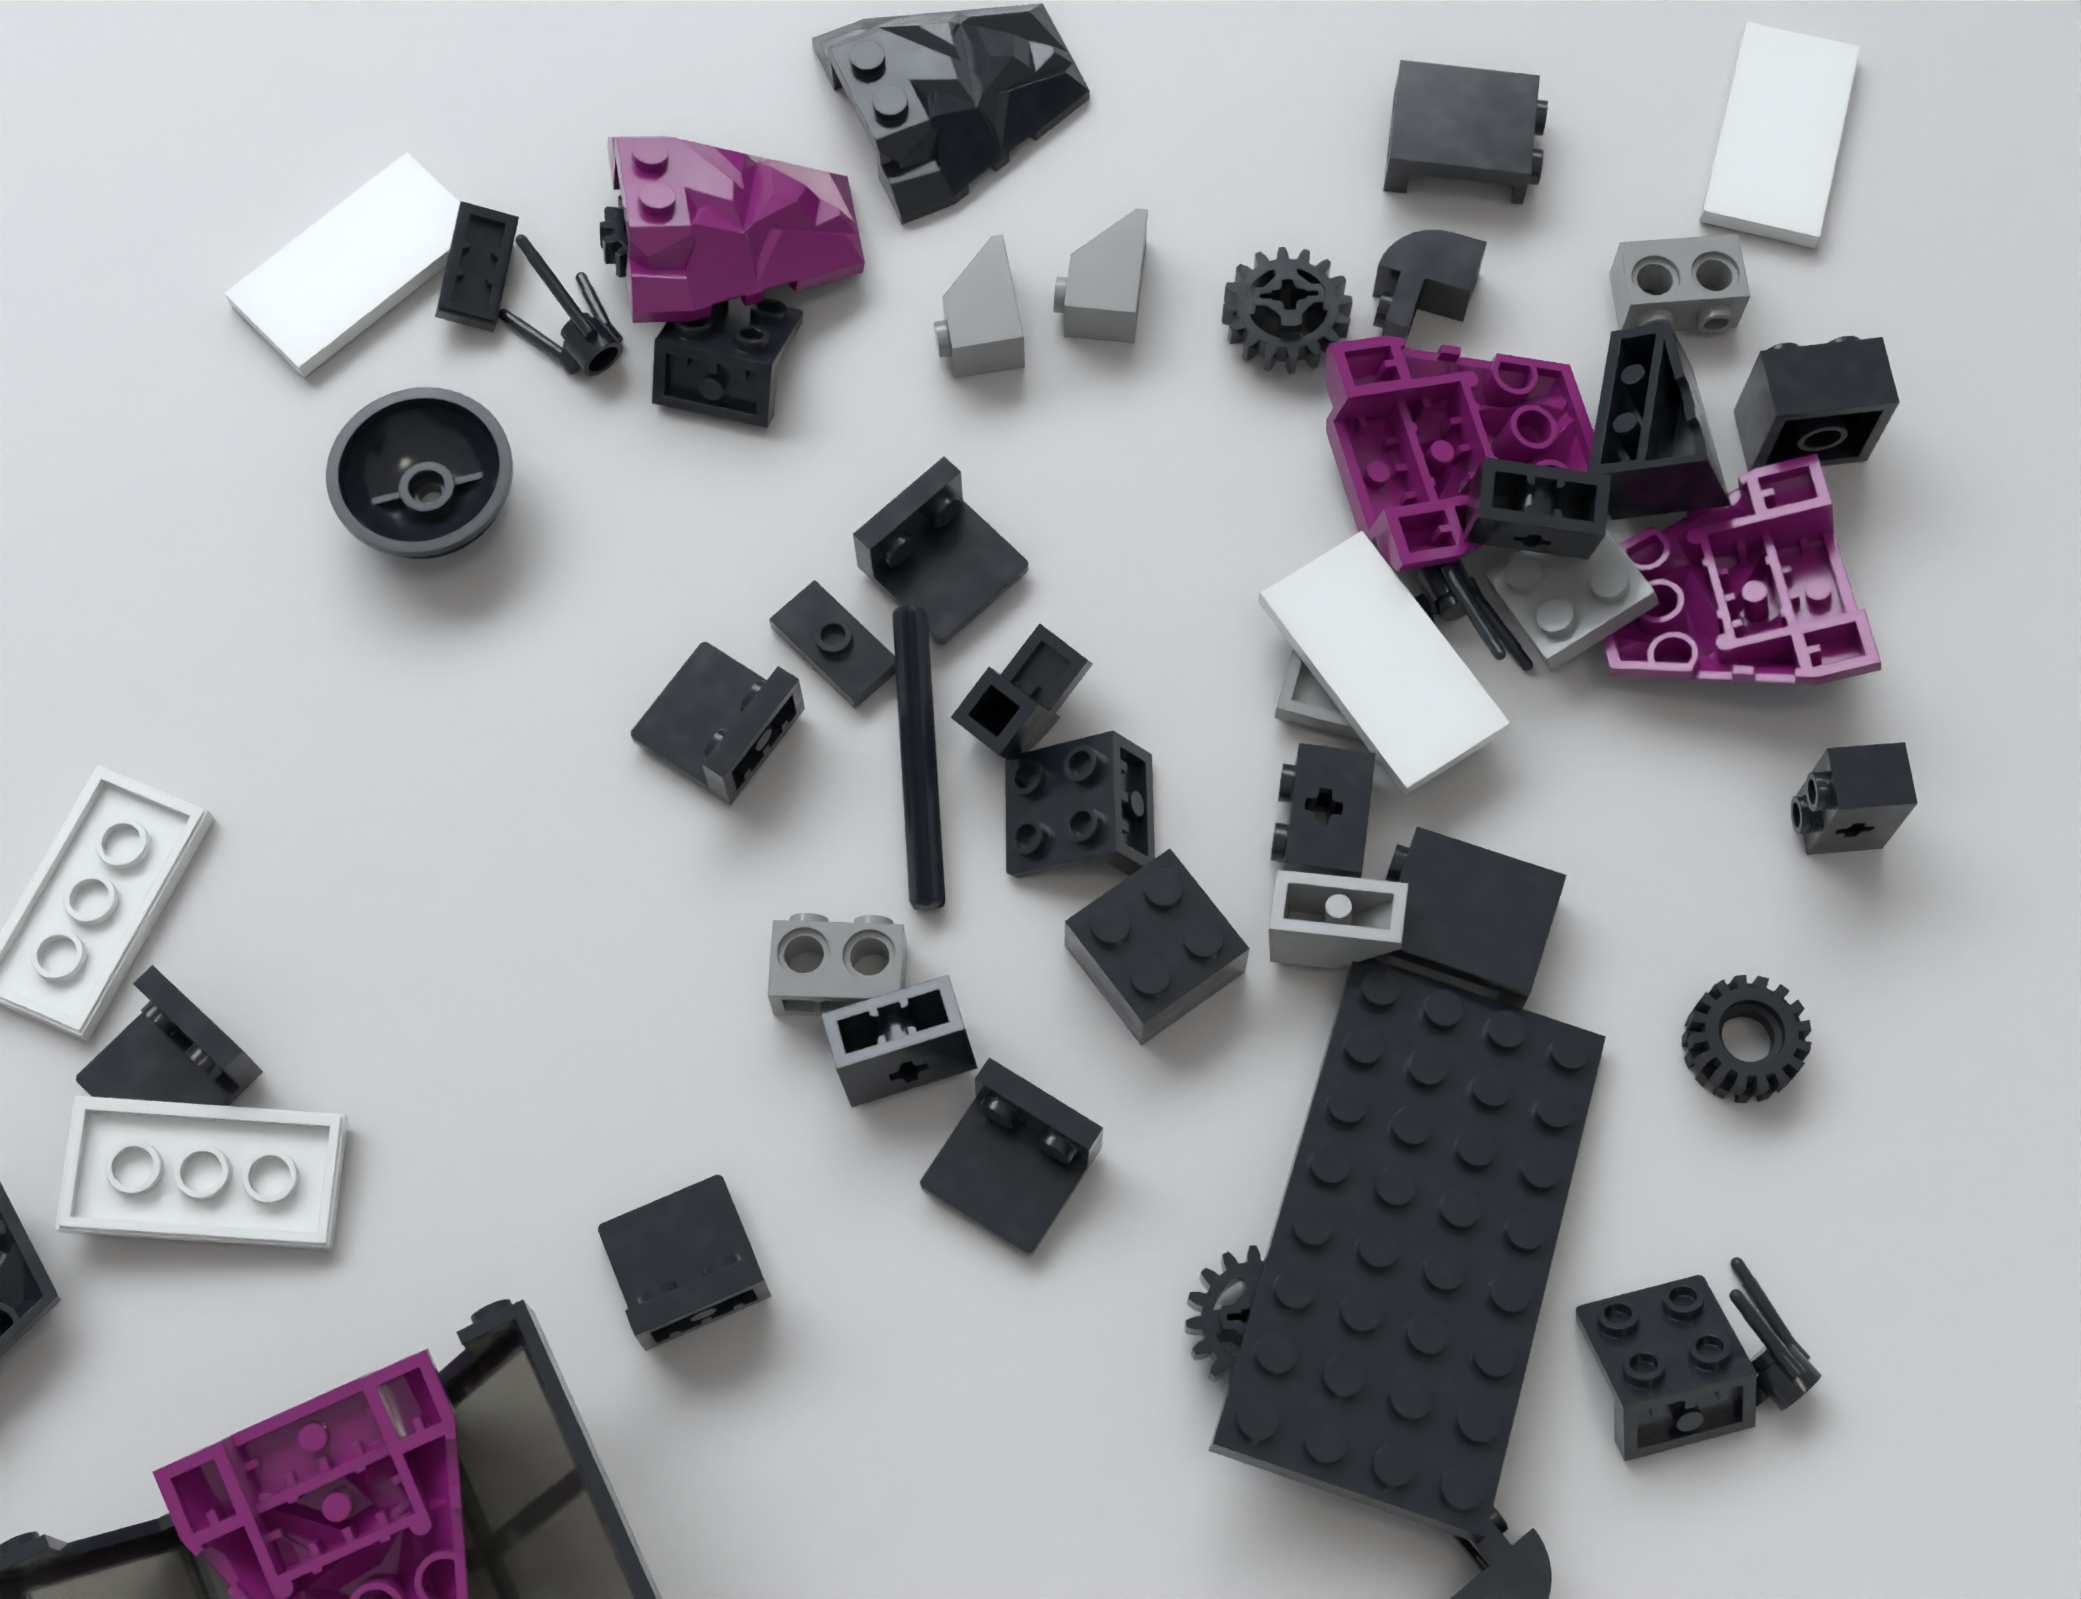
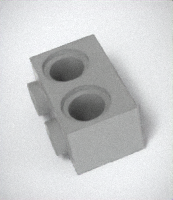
[1609,234,1750,333]
[767,913,907,1016]

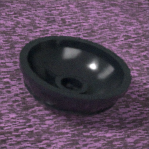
[326,387,513,559]

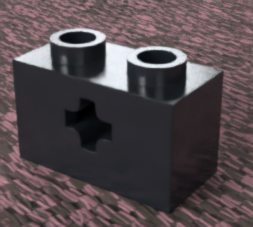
[1464,457,1611,560]
[1791,742,1918,855]
[1270,743,1376,878]
[821,974,978,1108]

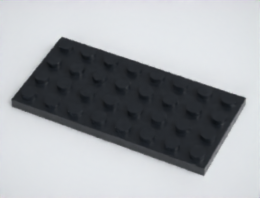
[1208,958,1606,1543]

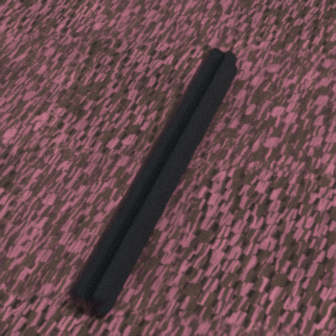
[892,605,946,911]

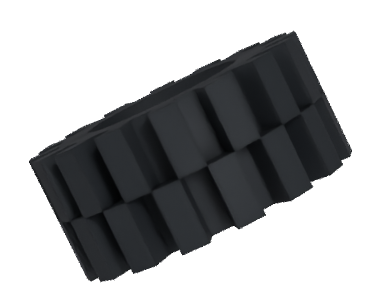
[1682,975,1812,1103]

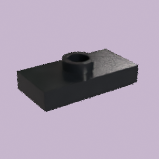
[435,201,519,332]
[769,580,896,709]

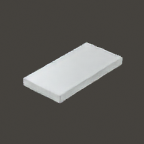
[1699,21,1860,248]
[224,152,460,378]
[1258,531,1511,796]
[0,765,215,1042]
[55,1096,348,1250]

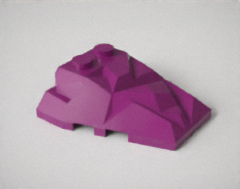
[607,136,865,323]
[1326,335,1594,572]
[1602,453,1881,685]
[152,1348,470,1599]

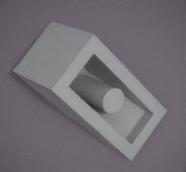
[1053,208,1148,343]
[934,234,1025,379]
[1269,870,1409,969]

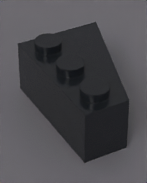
[1588,322,1732,520]

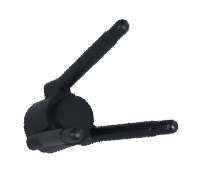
[498,234,623,376]
[1415,559,1533,671]
[1729,1257,1822,1411]

